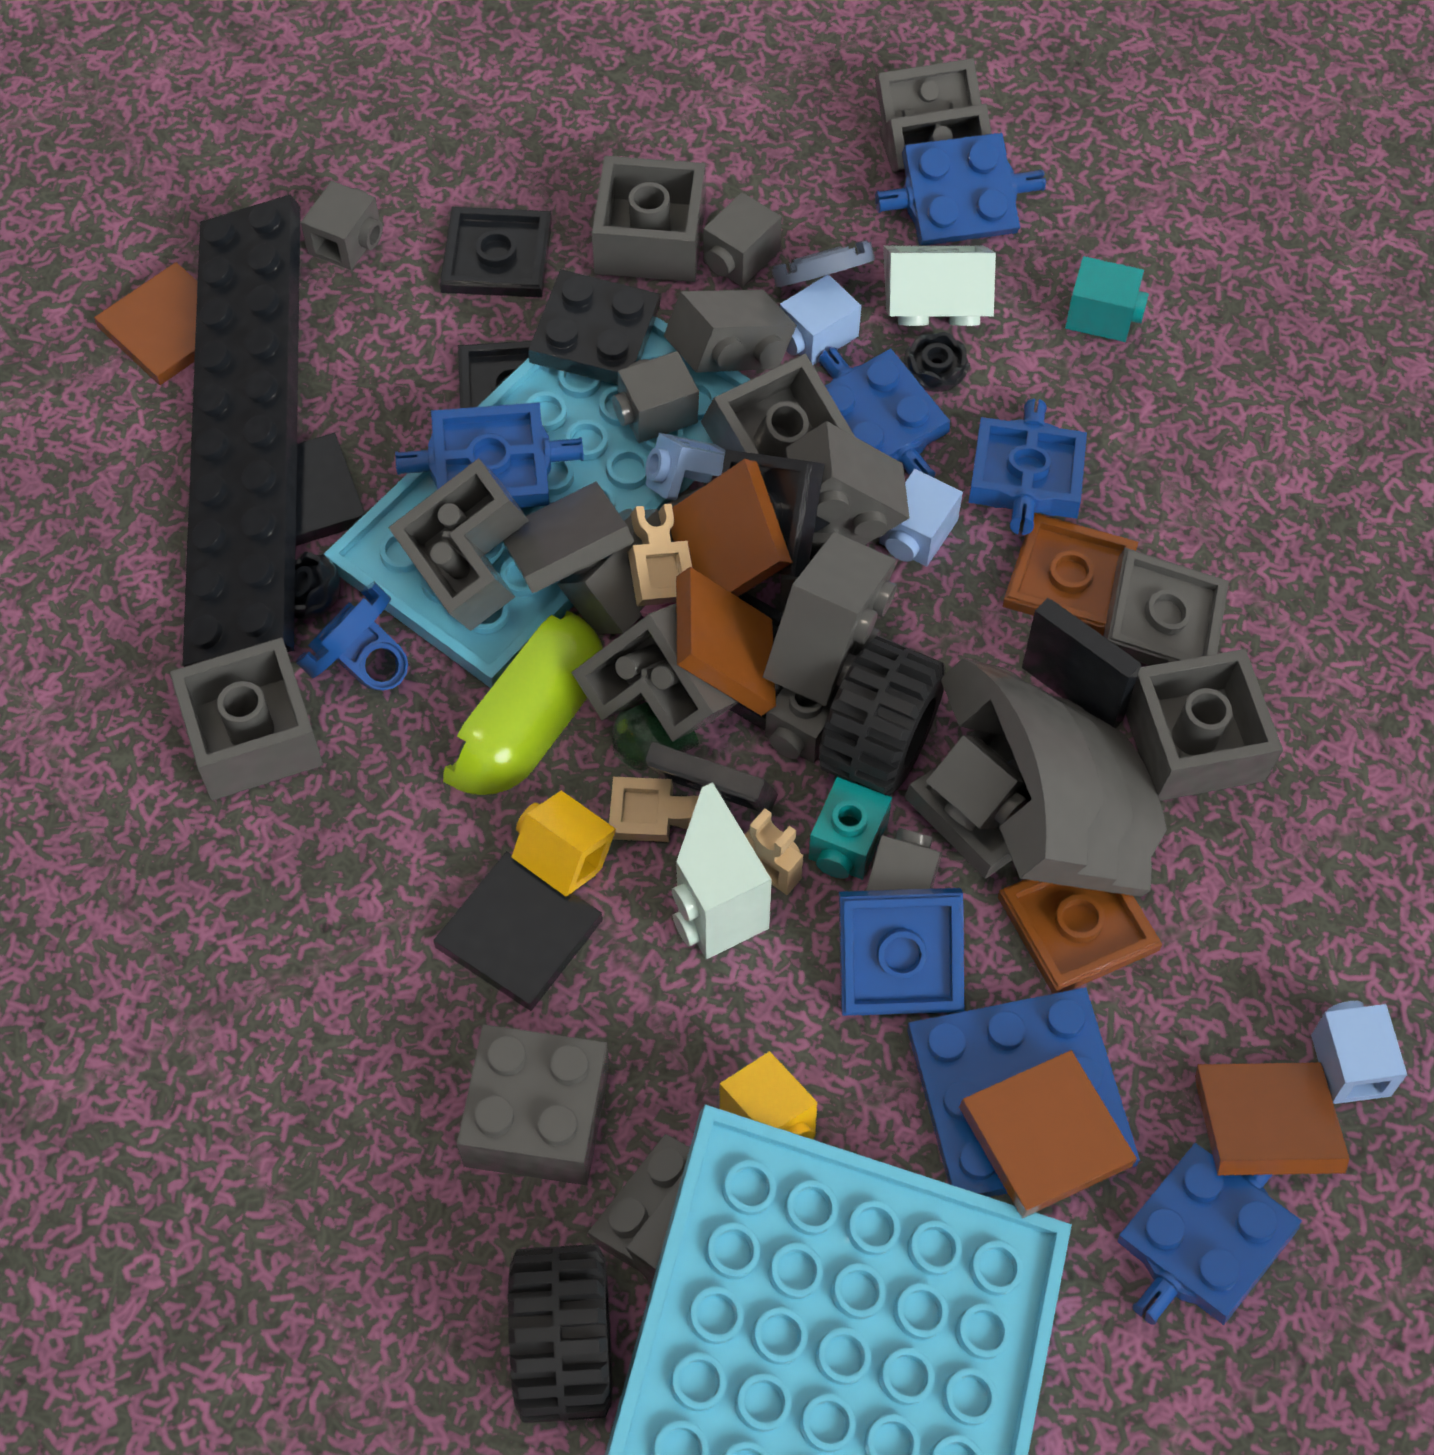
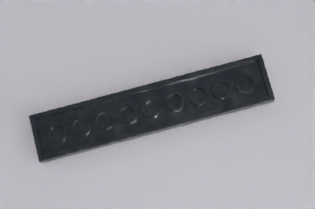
[182,194,301,667]

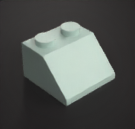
[883,246,996,326]
[672,782,772,960]

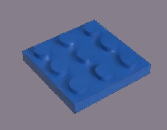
[907,987,1140,1197]

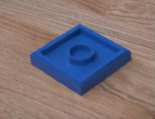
[839,888,964,1016]

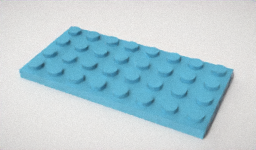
[324,317,751,688]

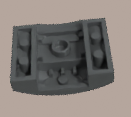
[941,658,1167,897]

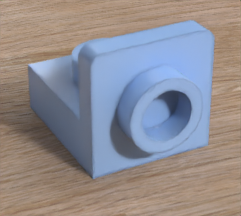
[645,433,725,500]

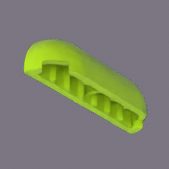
[443,610,603,795]

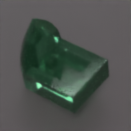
[612,702,699,770]

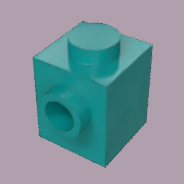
[1065,256,1149,342]
[809,777,892,880]

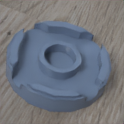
[772,240,875,287]

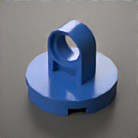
[296,581,408,691]

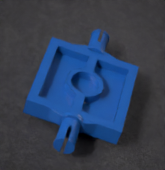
[875,133,1046,246]
[818,347,950,478]
[968,399,1087,535]
[395,402,584,508]
[1118,1143,1302,1325]

